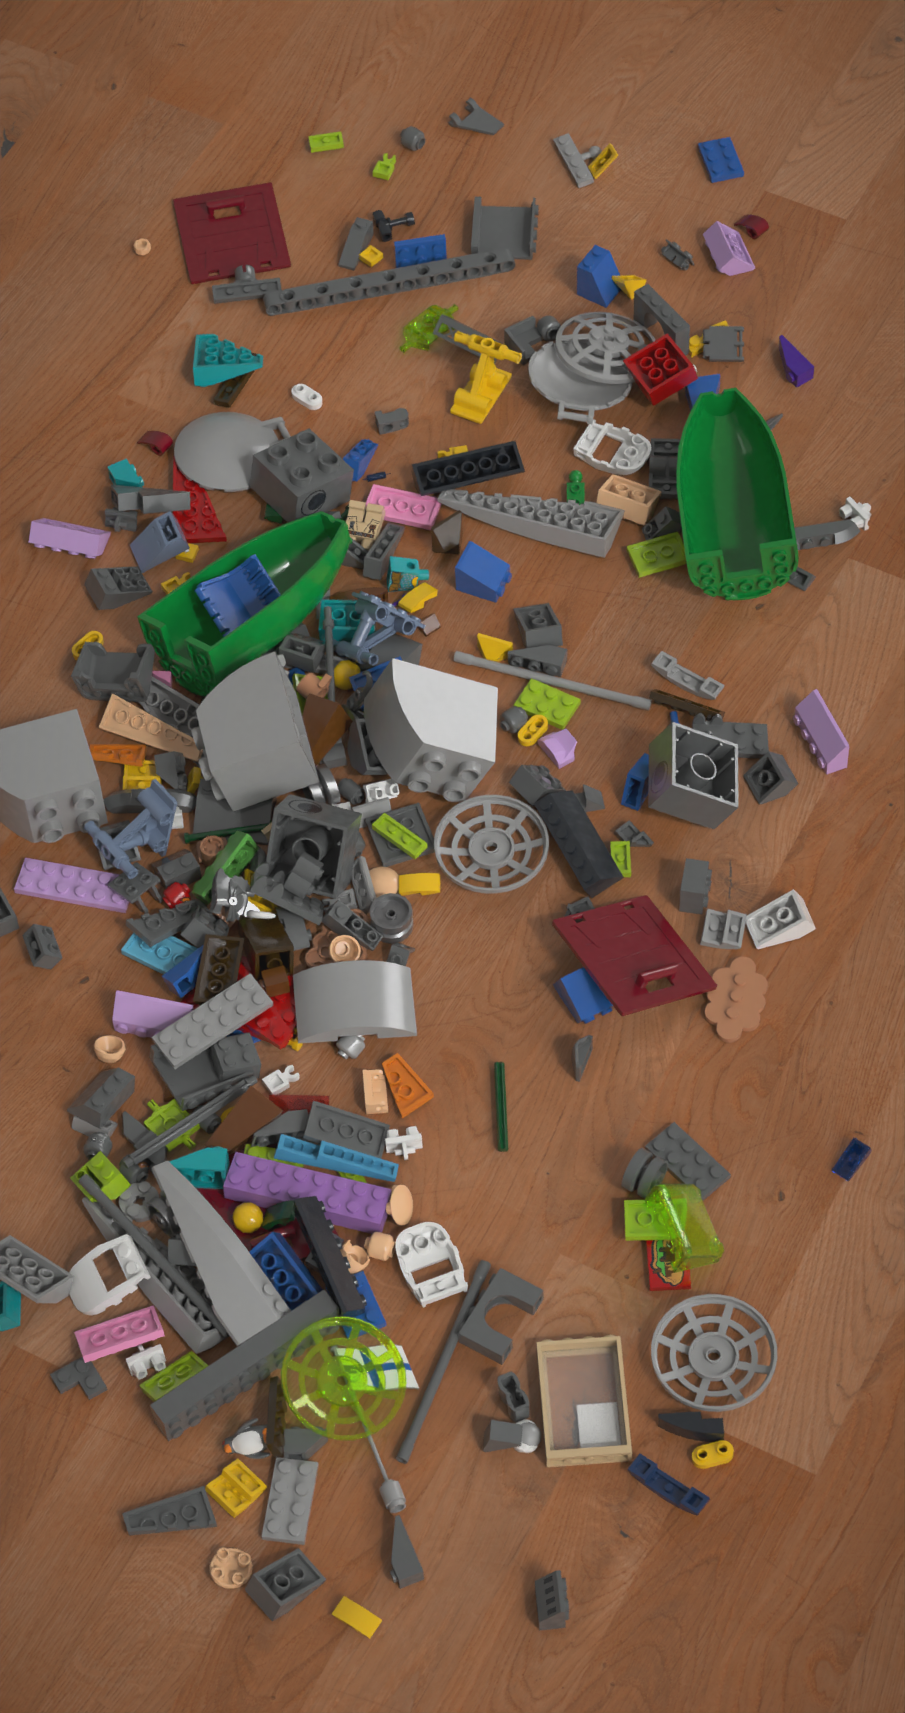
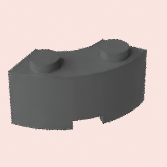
[275,906,312,951]

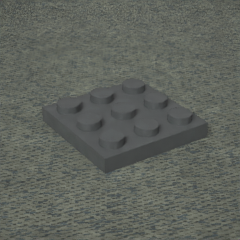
[365,803,434,867]

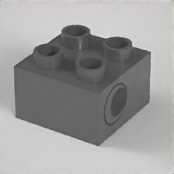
[250,428,354,523]
[648,722,738,829]
[266,794,362,899]

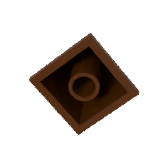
[302,693,353,767]
[204,1086,283,1155]

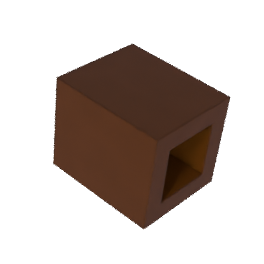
[259,966,290,997]

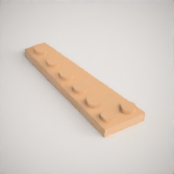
[99,694,203,763]

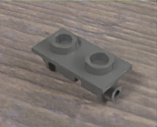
[661,239,695,270]

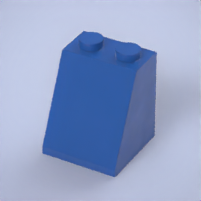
[577,245,621,308]
[455,541,512,603]
[553,967,613,1024]

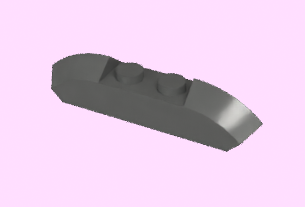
[795,519,860,550]
[103,789,197,814]

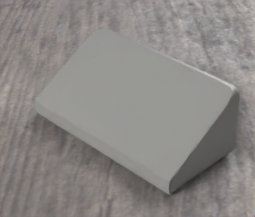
[352,797,392,829]
[72,1116,118,1137]

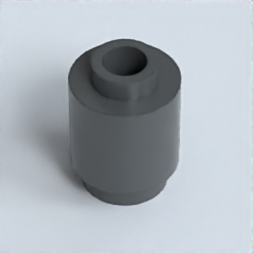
[337,778,365,805]
[193,1105,221,1134]

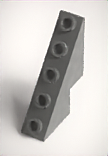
[111,485,191,514]

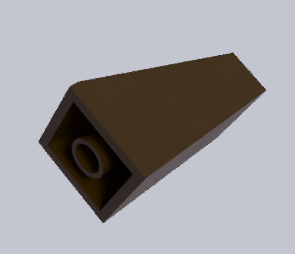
[238,914,294,981]

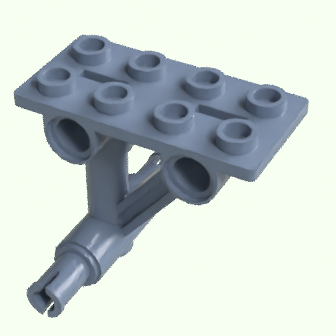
[333,591,426,666]
[84,779,177,879]

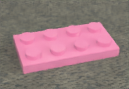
[366,484,442,530]
[74,1305,165,1363]

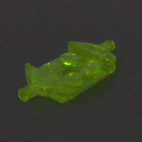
[400,304,459,353]

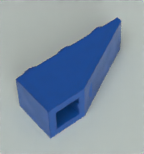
[343,439,378,482]
[162,945,204,998]

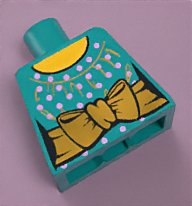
[386,556,429,592]

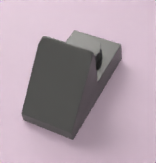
[575,784,605,812]

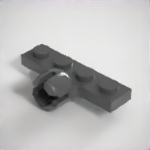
[212,265,282,304]

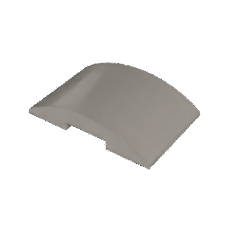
[293,960,417,1043]

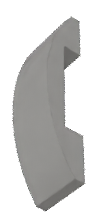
[651,651,725,700]

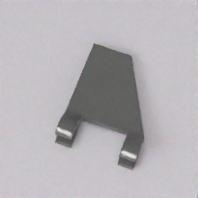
[448,98,504,135]

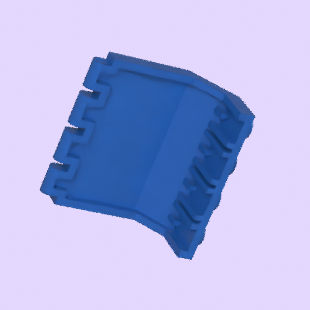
[195,554,281,637]

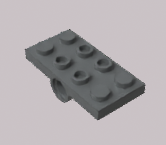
[649,438,680,499]

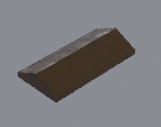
[193,934,245,1005]

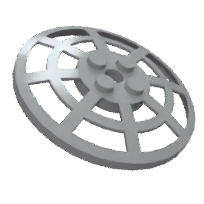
[555,312,656,384]
[434,795,549,894]
[651,1294,777,1412]

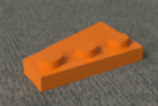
[89,744,147,767]
[382,1053,434,1119]

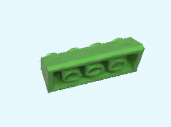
[192,831,260,906]

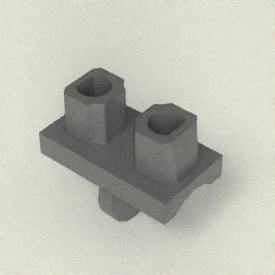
[105,507,137,532]

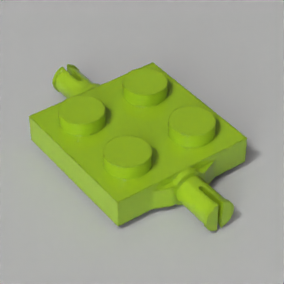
[143,1099,200,1152]

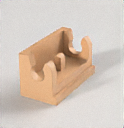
[363,1070,388,1114]

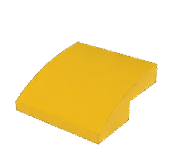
[123,760,162,790]
[205,1459,267,1518]

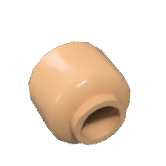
[364,1232,396,1261]

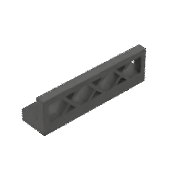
[433,314,505,364]

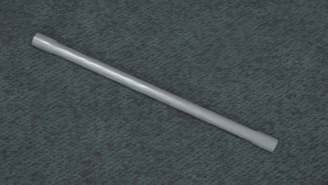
[454,651,651,711]

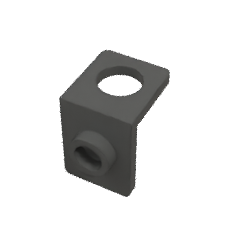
[387,942,415,966]

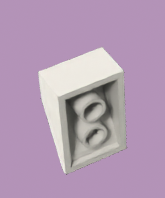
[746,889,816,949]

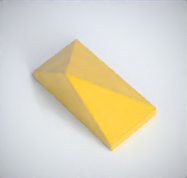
[588,143,618,179]
[612,275,647,300]
[477,633,513,662]

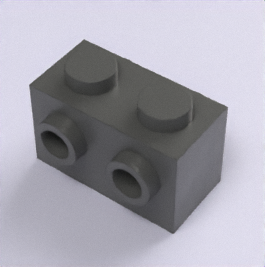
[22,924,62,970]

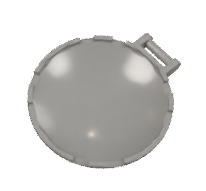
[528,340,632,425]
[174,412,291,492]

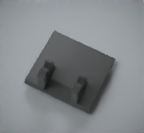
[108,862,163,914]

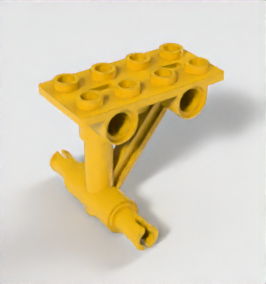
[450,331,522,424]

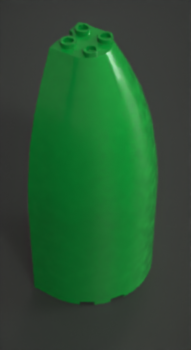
[676,388,799,600]
[137,511,352,696]

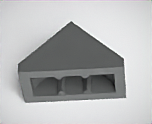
[483,1420,523,1452]

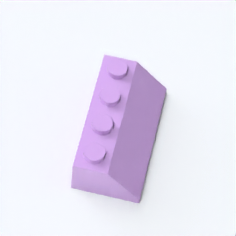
[29,518,111,558]
[793,689,849,775]
[112,990,194,1038]

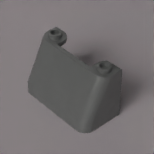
[71,642,155,702]

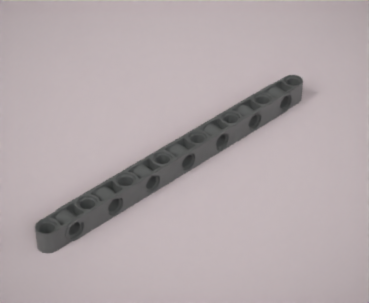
[263,249,516,316]

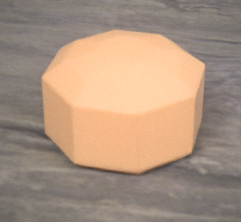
[133,238,151,255]

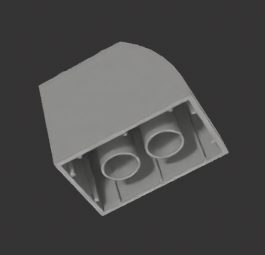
[191,652,319,811]
[364,658,498,802]
[0,709,108,843]

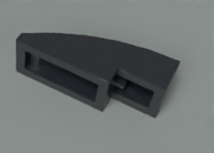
[658,1411,724,1442]

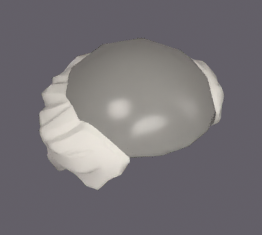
[513,1419,542,1453]

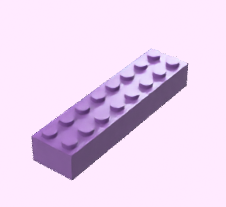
[223,1152,392,1234]

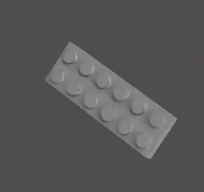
[152,974,273,1069]

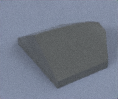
[571,1035,593,1082]

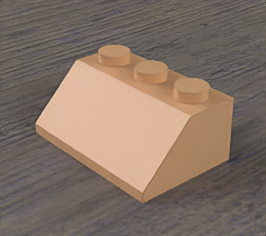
[597,474,662,525]

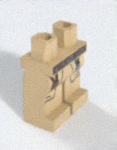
[346,500,386,551]

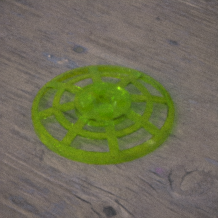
[281,1317,407,1441]

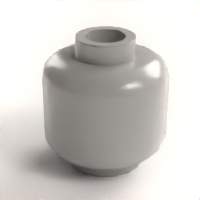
[336,1035,365,1060]

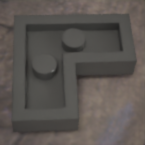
[50,1356,107,1400]

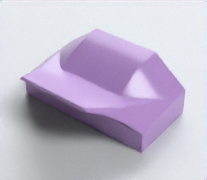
[538,729,577,769]

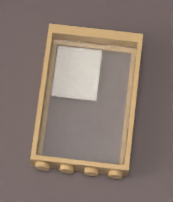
[537,1335,632,1467]

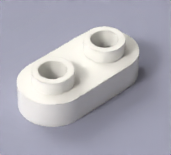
[291,384,323,410]

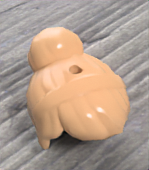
[340,1240,370,1274]

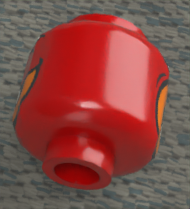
[162,882,191,909]

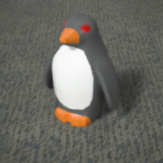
[222,1418,270,1459]

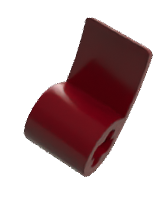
[734,215,769,239]
[137,431,173,456]

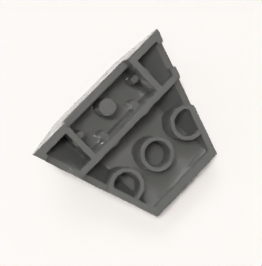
[353,634,423,672]

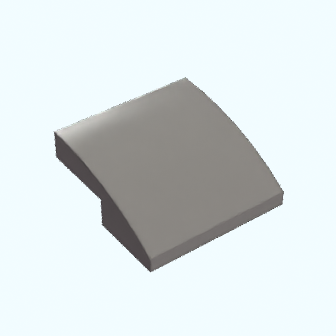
[700,909,747,949]

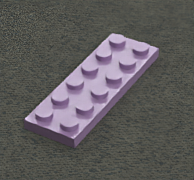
[14,858,129,913]

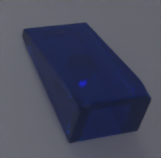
[831,1137,872,1182]

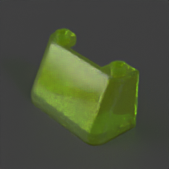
[644,1184,724,1273]

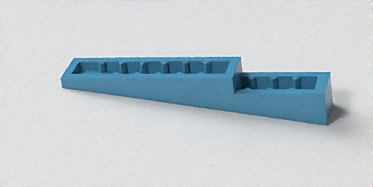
[273,1134,399,1182]

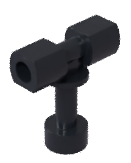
[372,210,415,242]

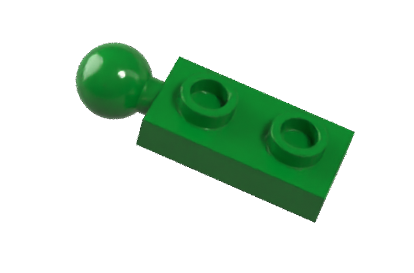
[567,470,585,505]

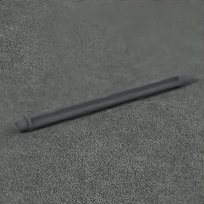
[122,1075,258,1169]

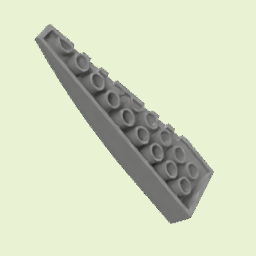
[437,489,625,558]
[151,1161,291,1347]
[82,1197,230,1354]

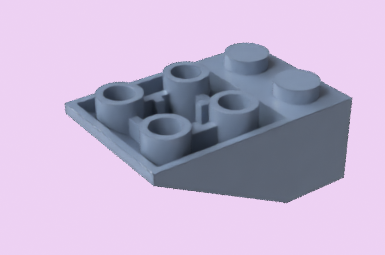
[130,511,190,573]

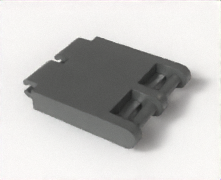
[703,326,744,362]

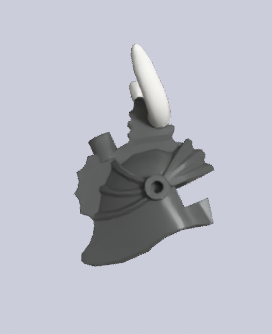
[209,868,276,922]

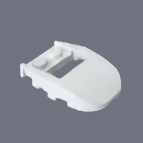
[573,419,651,475]
[395,1222,468,1308]
[69,1234,150,1315]

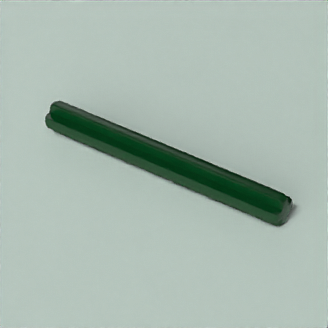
[494,1062,508,1152]

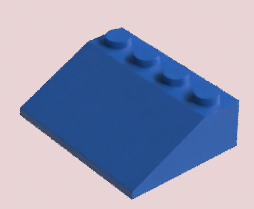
[249,1232,323,1311]

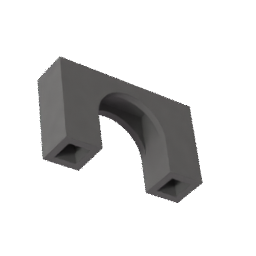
[633,284,690,356]
[457,1268,544,1365]

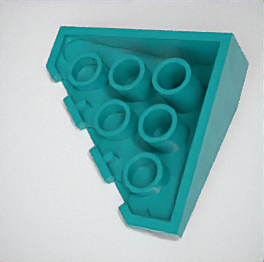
[193,334,263,387]

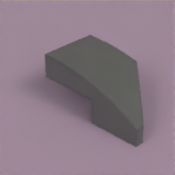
[614,820,654,847]
[564,896,595,923]
[122,1111,149,1146]

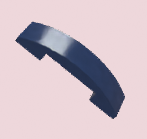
[627,1453,710,1516]

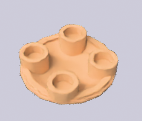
[369,867,399,898]
[386,1185,413,1225]
[210,1548,253,1589]

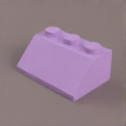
[703,221,755,276]

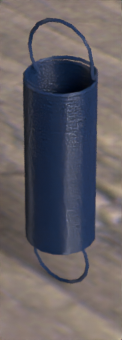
[362,471,391,482]

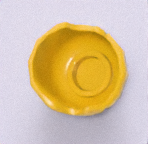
[334,660,360,690]
[232,1202,263,1233]

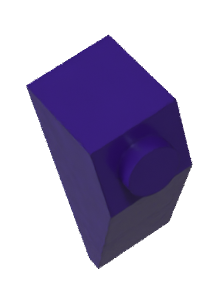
[779,335,814,388]

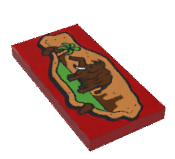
[646,1239,691,1291]

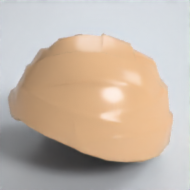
[329,935,361,963]
[94,1035,126,1063]

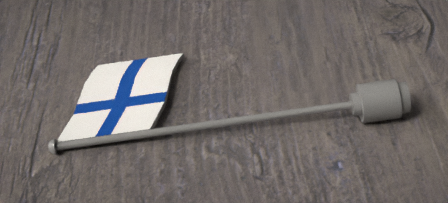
[330,1345,419,1513]

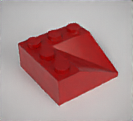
[623,333,698,406]

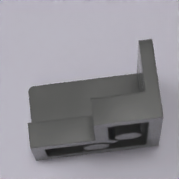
[504,316,543,365]

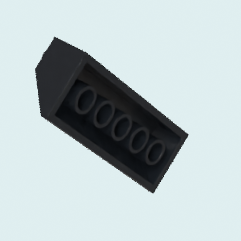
[412,441,525,496]
[534,790,624,898]
[293,1196,367,1323]

